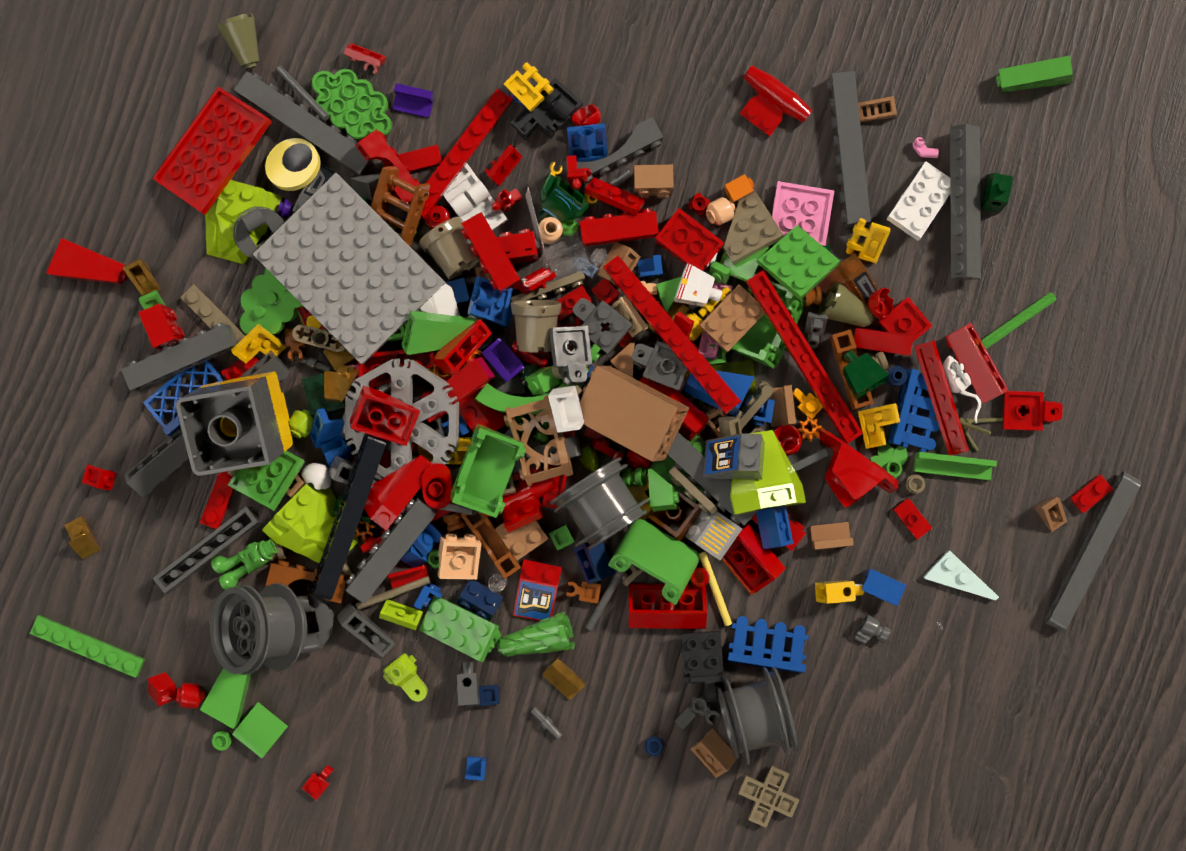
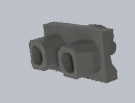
[803,312,828,347]

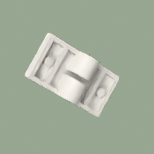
[887,162,950,241]
[443,164,508,231]

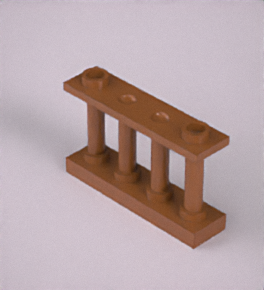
[371,166,430,248]

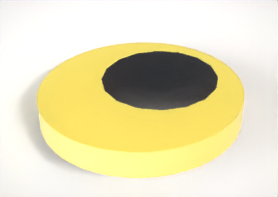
[265,138,320,191]

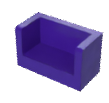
[482,337,525,382]

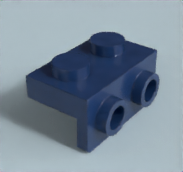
[456,579,503,621]

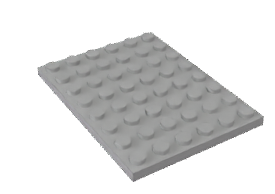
[253,173,445,365]

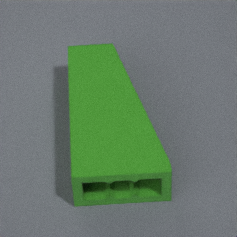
[996,56,1073,92]
[402,311,477,355]
[200,668,251,729]

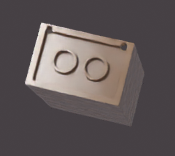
[580,365,689,461]

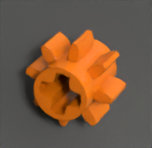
[798,417,822,442]
[355,520,376,540]

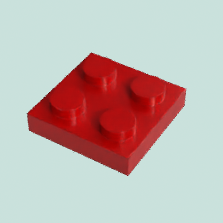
[878,297,933,342]

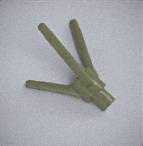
[959,417,1003,451]

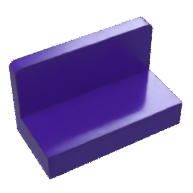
[393,83,435,118]

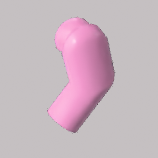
[913,137,939,158]

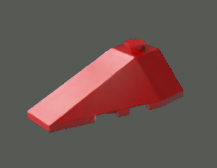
[364,455,433,530]

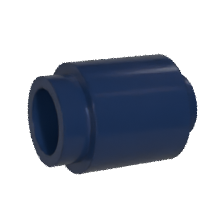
[886,366,907,387]

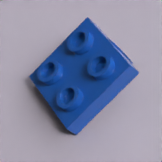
[567,123,608,162]
[467,276,513,326]

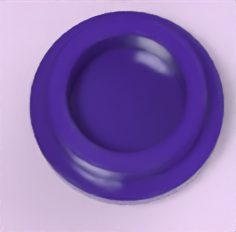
[277,199,292,218]

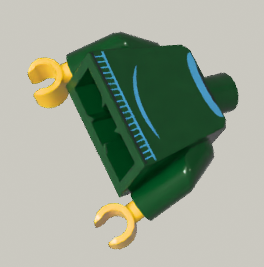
[540,162,598,222]

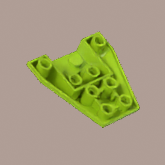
[730,430,806,515]

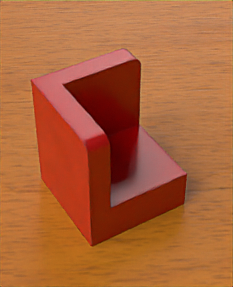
[147,672,176,706]

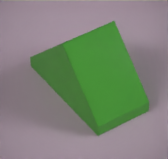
[656,277,681,315]

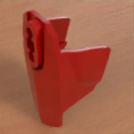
[819,428,899,508]

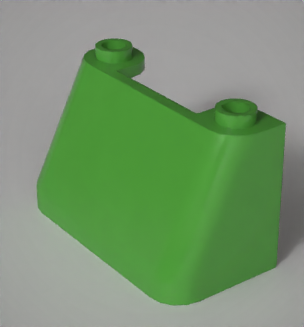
[730,281,805,369]
[450,424,526,518]
[608,519,700,605]

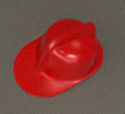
[421,463,452,509]

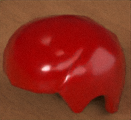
[571,104,601,126]
[868,287,894,319]
[774,425,802,456]

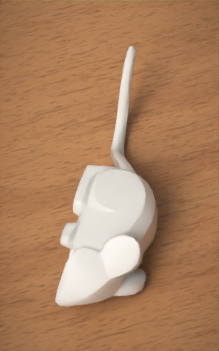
[943,356,981,423]

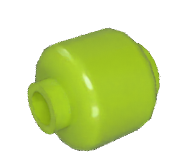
[288,409,314,439]

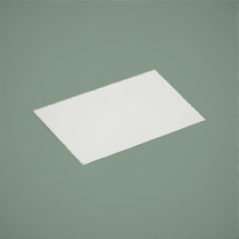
[525,188,545,257]

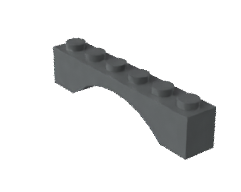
[553,117,663,186]

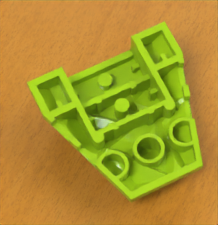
[205,180,283,265]
[262,483,359,563]

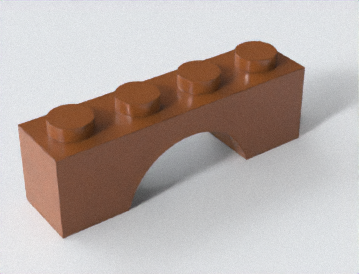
[829,329,874,410]
[461,511,522,579]
[266,560,347,603]

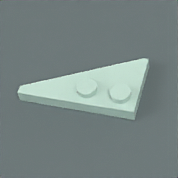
[923,550,999,600]

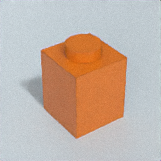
[723,174,755,204]

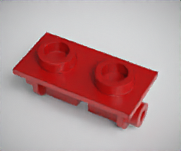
[511,340,552,369]

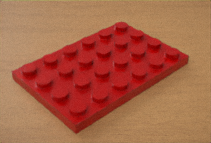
[152,86,272,215]

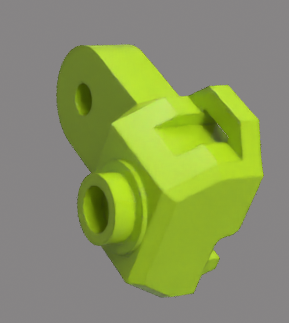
[383,653,428,702]

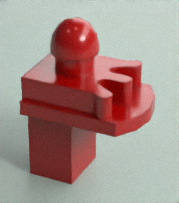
[567,155,592,189]
[492,189,522,213]

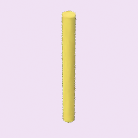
[699,551,732,626]

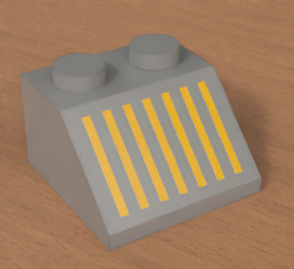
[685,511,742,560]

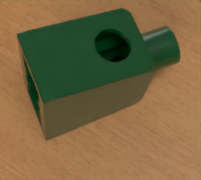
[981,173,1013,213]
[843,350,889,400]

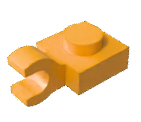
[792,388,823,420]

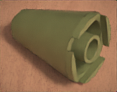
[217,13,259,69]
[818,281,874,328]

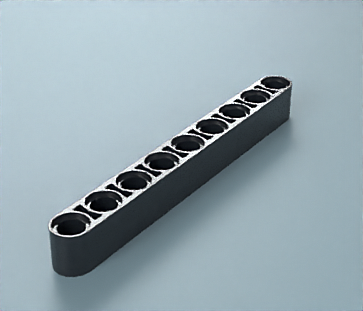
[310,433,387,600]

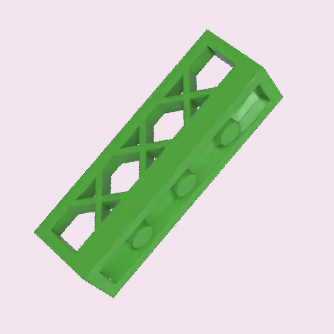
[913,452,997,480]

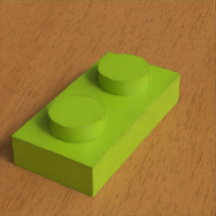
[379,599,423,630]

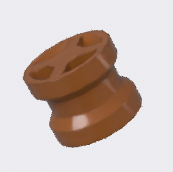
[803,286,822,307]
[443,513,466,532]

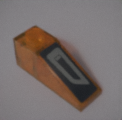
[836,253,878,307]

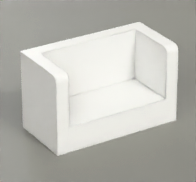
[548,386,584,433]

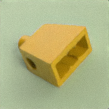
[815,580,864,604]

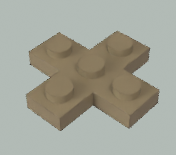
[738,765,799,828]

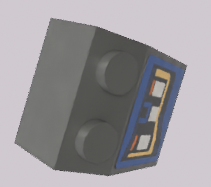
[703,434,765,479]

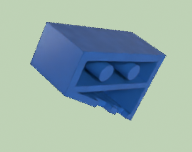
[683,371,754,417]

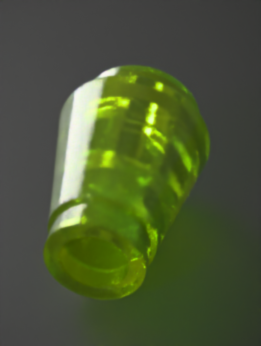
[578,446,600,474]

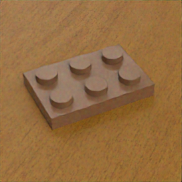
[699,285,765,353]

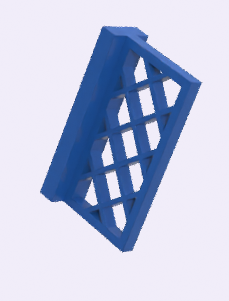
[143,361,224,436]

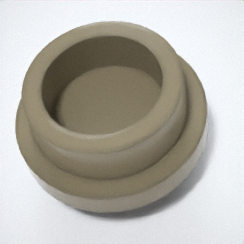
[905,475,925,494]

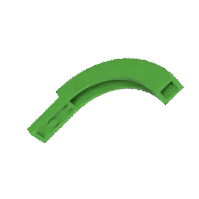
[474,344,601,414]

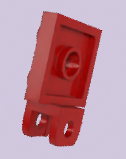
[1002,391,1063,431]

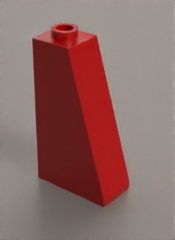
[46,238,128,285]

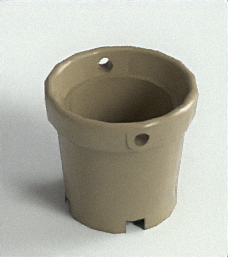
[419,217,480,280]
[511,300,561,352]

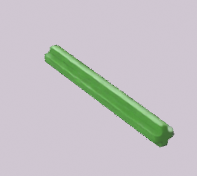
[981,292,1057,349]

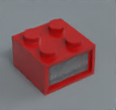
[138,303,185,351]

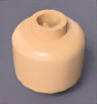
[706,197,735,226]
[538,217,563,244]

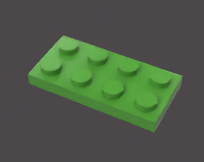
[419,595,499,662]

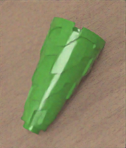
[497,612,574,657]

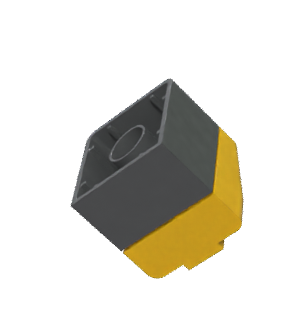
[176,371,293,476]

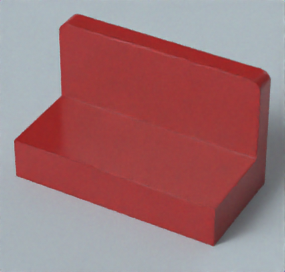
[387,564,431,589]

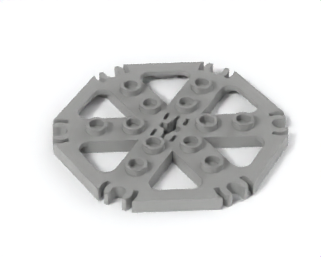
[345,359,459,478]

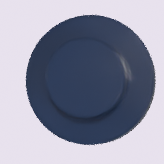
[645,736,664,756]

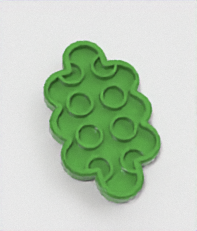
[312,69,392,140]
[240,268,303,335]

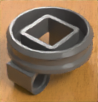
[233,206,284,260]
[297,594,335,654]

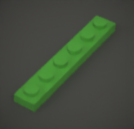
[30,615,145,678]

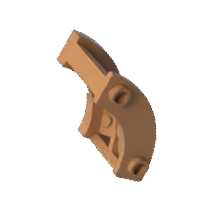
[504,395,573,486]

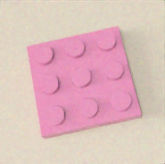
[772,181,834,245]

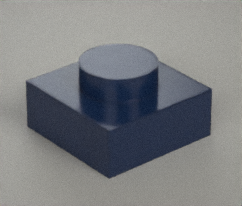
[479,684,500,706]

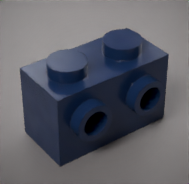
[573,542,615,585]

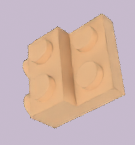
[438,534,481,580]

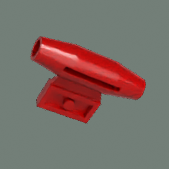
[740,65,813,137]
[485,477,557,533]

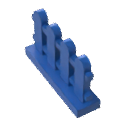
[887,369,940,452]
[726,616,809,674]

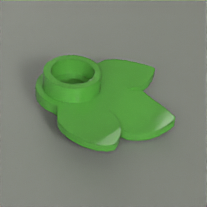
[870,443,907,478]

